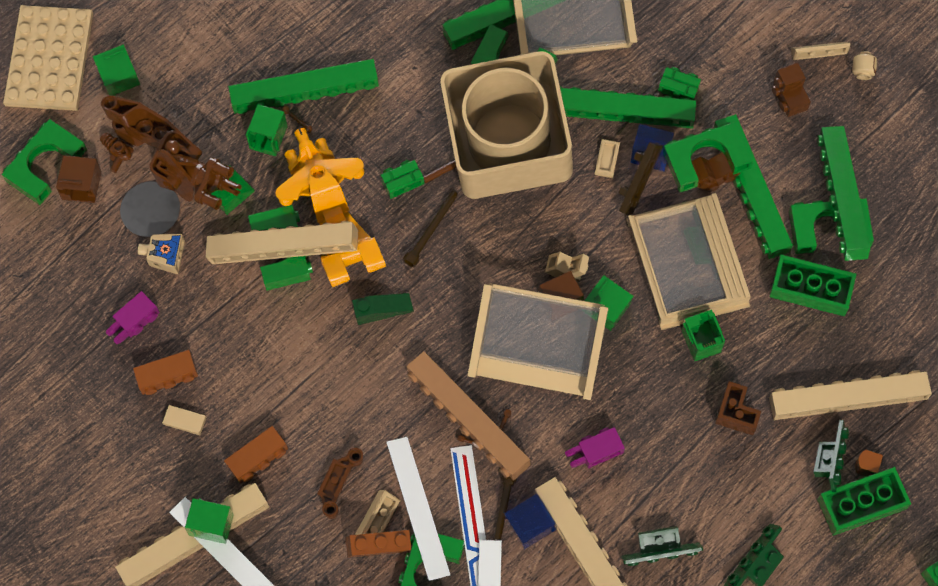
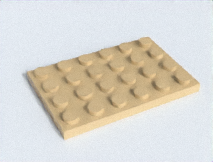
[3,5,93,111]

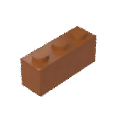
[133,350,198,395]
[224,426,288,484]
[346,530,411,558]

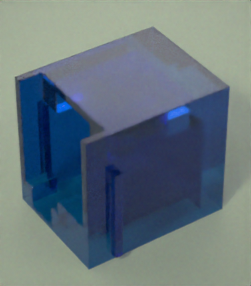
[630,124,674,172]
[504,494,557,550]

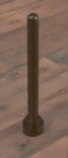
[402,191,458,268]
[493,475,517,541]

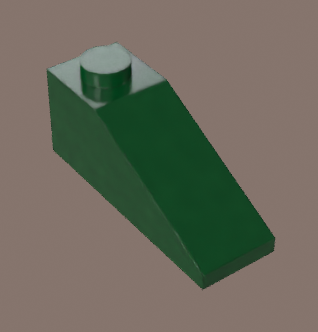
[352,293,414,325]

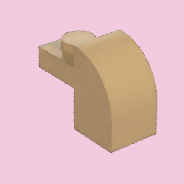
[545,252,589,281]

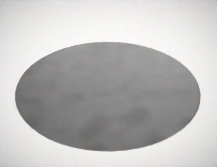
[120,181,180,237]

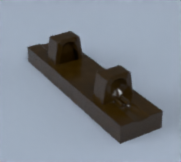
[618,142,663,214]

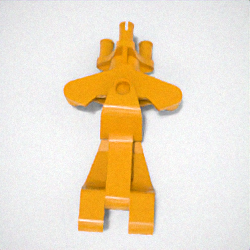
[275,128,386,288]

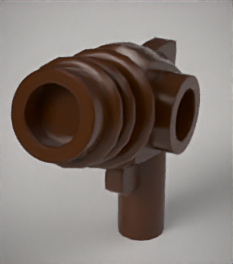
[100,133,134,173]

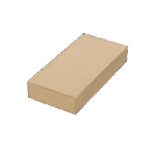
[595,139,620,178]
[162,405,207,435]

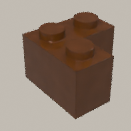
[772,63,811,117]
[691,153,740,192]
[715,381,761,435]

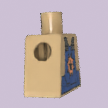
[138,234,185,274]

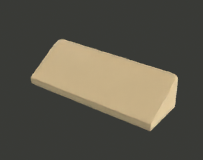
[791,42,850,60]
[355,490,400,535]

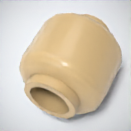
[852,51,877,80]

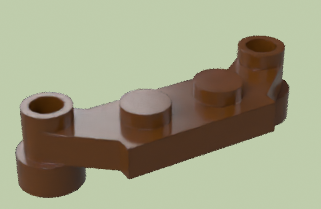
[317,448,364,519]

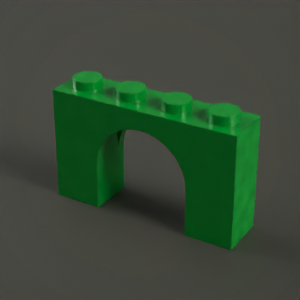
[471,24,558,65]
[1,119,87,205]
[663,122,753,193]
[788,198,874,254]
[248,205,313,291]
[399,533,464,586]

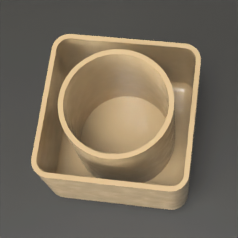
[441,51,573,199]

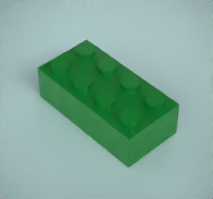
[769,255,856,317]
[817,467,911,536]

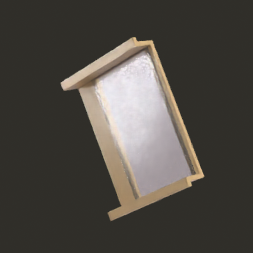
[513,0,637,55]
[626,193,751,330]
[468,283,608,400]

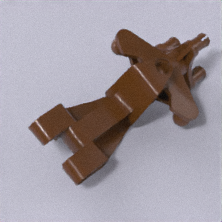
[101,95,242,210]

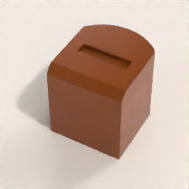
[855,450,883,477]

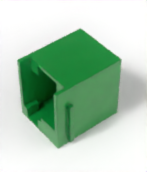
[93,44,140,96]
[246,104,288,157]
[581,275,634,331]
[681,309,725,362]
[185,498,234,544]

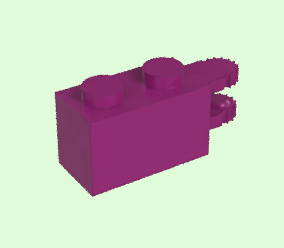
[106,291,160,344]
[565,427,625,469]

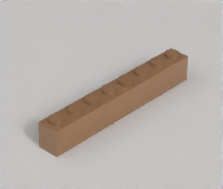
[406,351,531,480]

